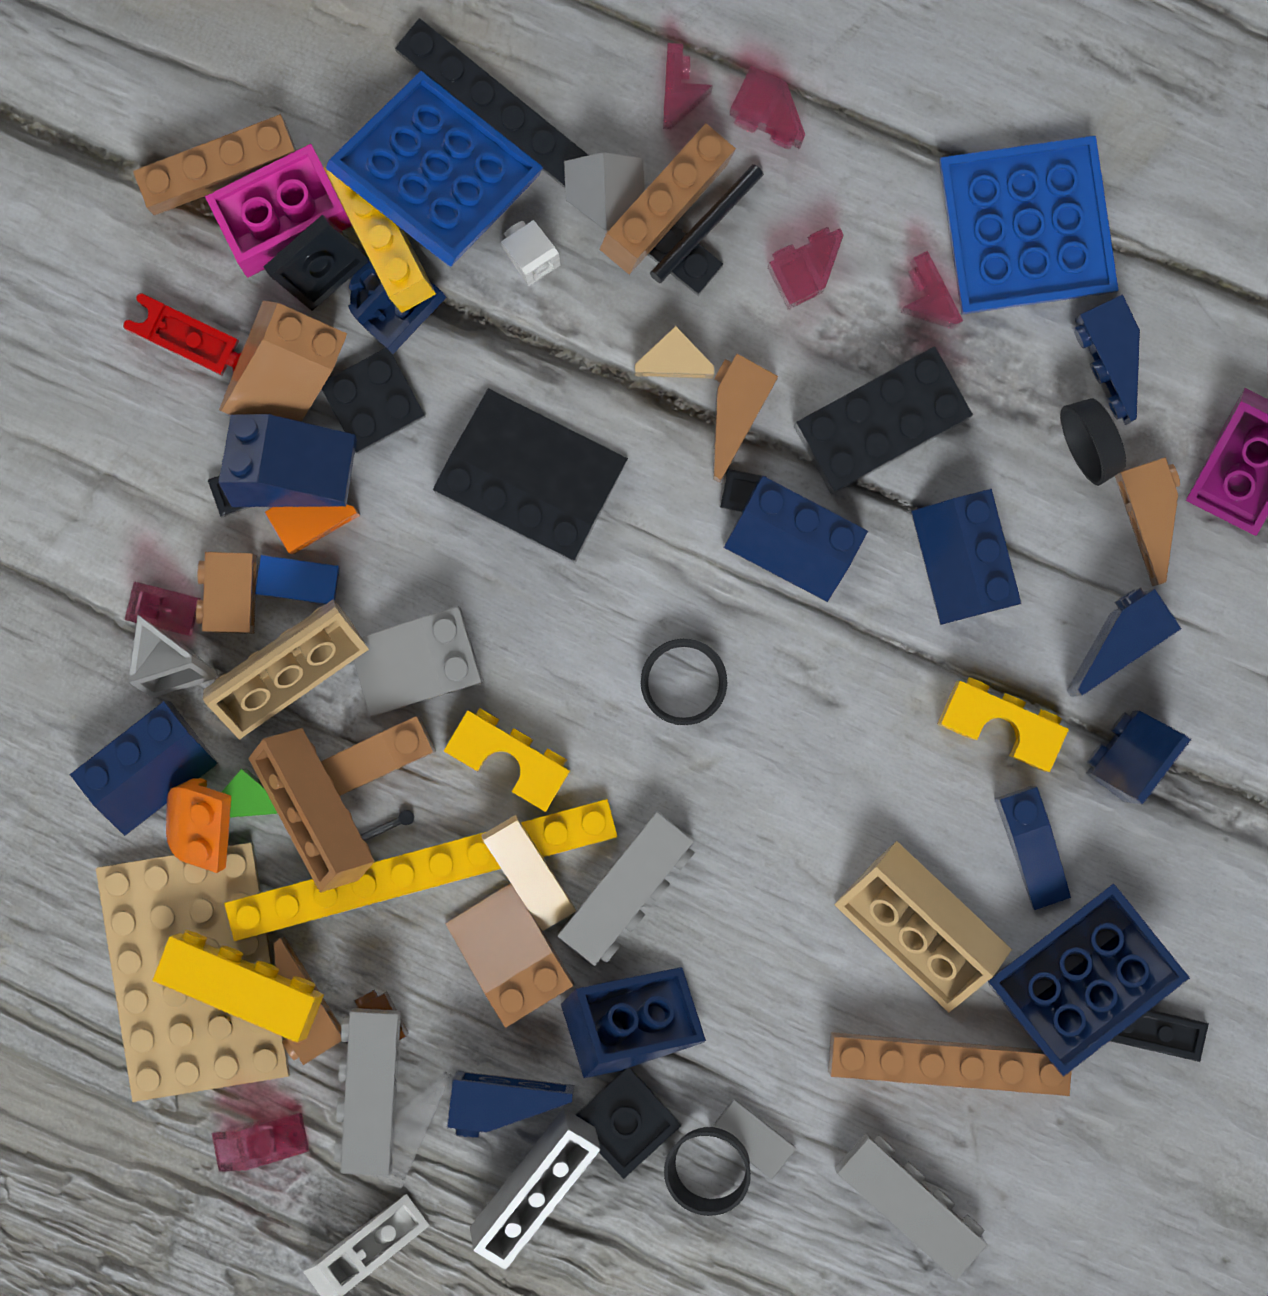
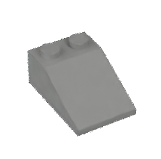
[353,606,483,717]

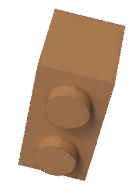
[196,552,257,634]

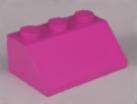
[205,144,353,278]

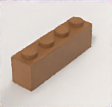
[133,114,296,216]
[599,124,736,275]
[248,728,375,893]

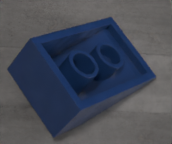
[219,414,357,507]
[1067,587,1182,697]
[1086,710,1192,804]
[561,967,706,1079]
[447,1071,574,1138]

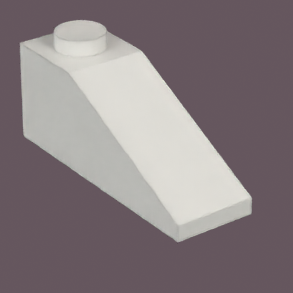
[303,1194,430,1296]

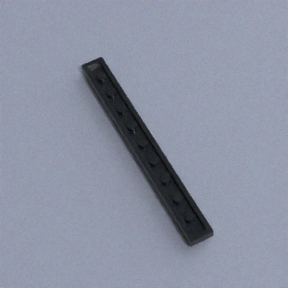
[395,18,723,296]

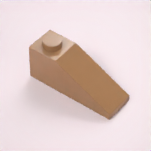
[713,354,778,483]
[1115,457,1180,587]
[321,716,436,796]
[274,936,342,1065]

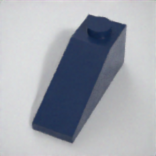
[994,786,1071,910]

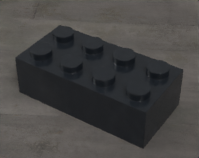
[794,346,973,495]

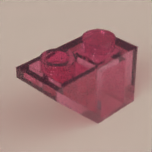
[730,66,805,150]
[768,227,844,310]
[211,1113,309,1172]

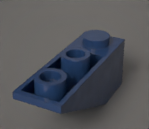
[1073,294,1140,425]

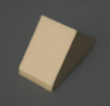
[635,326,714,379]

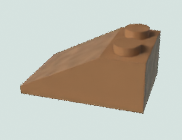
[219,301,347,422]
[445,883,574,1028]

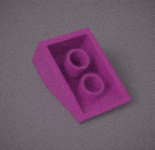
[1186,388,1268,536]

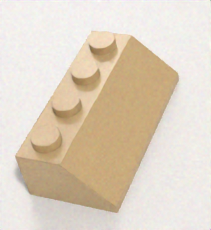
[203,599,369,740]
[834,841,1012,1013]

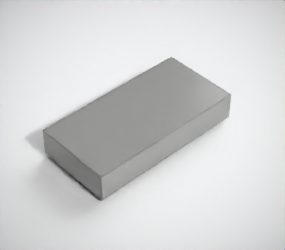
[712,1099,796,1180]

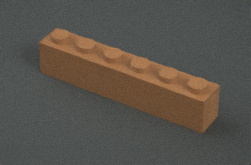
[828,1032,1072,1096]

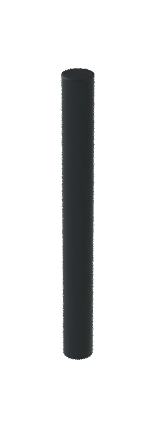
[650,164,764,283]

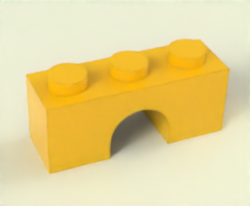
[937,677,1069,773]
[444,708,571,812]

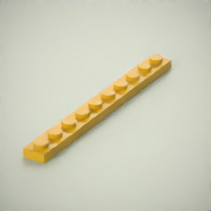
[224,799,618,941]

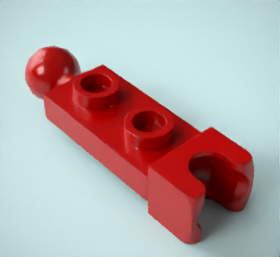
[123,293,242,376]

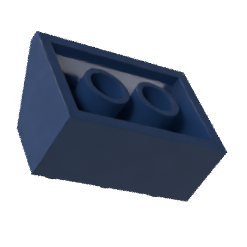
[723,476,868,602]
[911,488,1022,625]
[69,701,219,836]

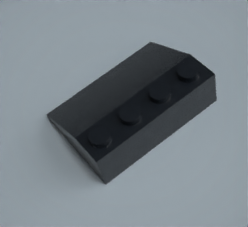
[433,388,628,563]

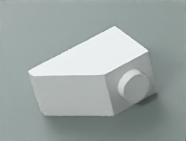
[501,220,561,287]

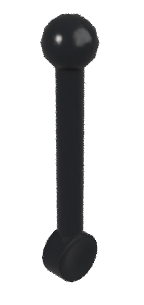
[361,810,415,841]

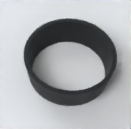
[1060,398,1126,486]
[641,638,728,725]
[664,1127,751,1216]

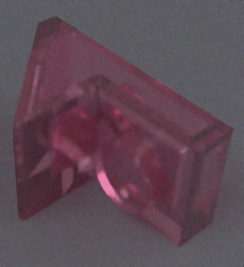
[663,43,713,130]
[900,251,963,329]

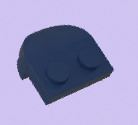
[348,261,447,354]

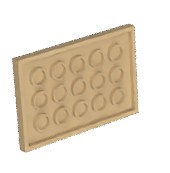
[95,842,290,1102]

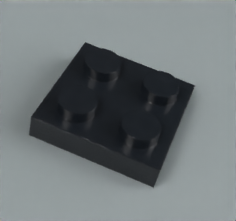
[263,214,370,311]
[322,348,426,454]
[575,1067,682,1179]

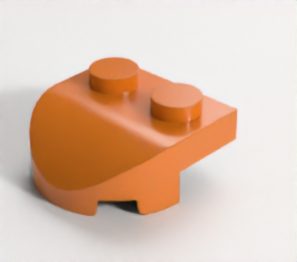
[166,778,231,873]

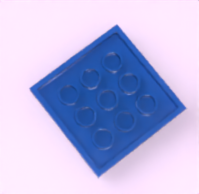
[326,71,543,267]
[939,135,1119,315]

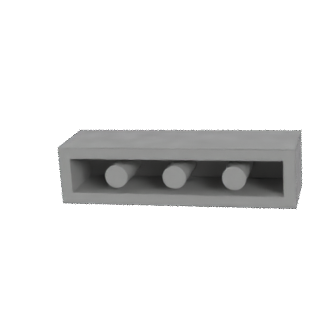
[558,811,695,966]
[334,1008,401,1176]
[470,1108,601,1270]
[835,1133,988,1280]

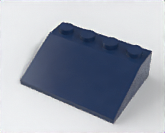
[988,883,1190,1077]

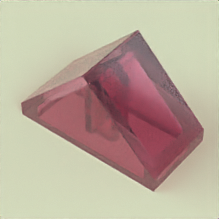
[124,581,201,636]

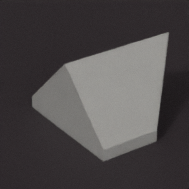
[564,152,644,231]
[129,615,216,698]

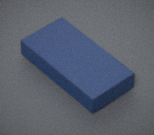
[255,555,340,604]

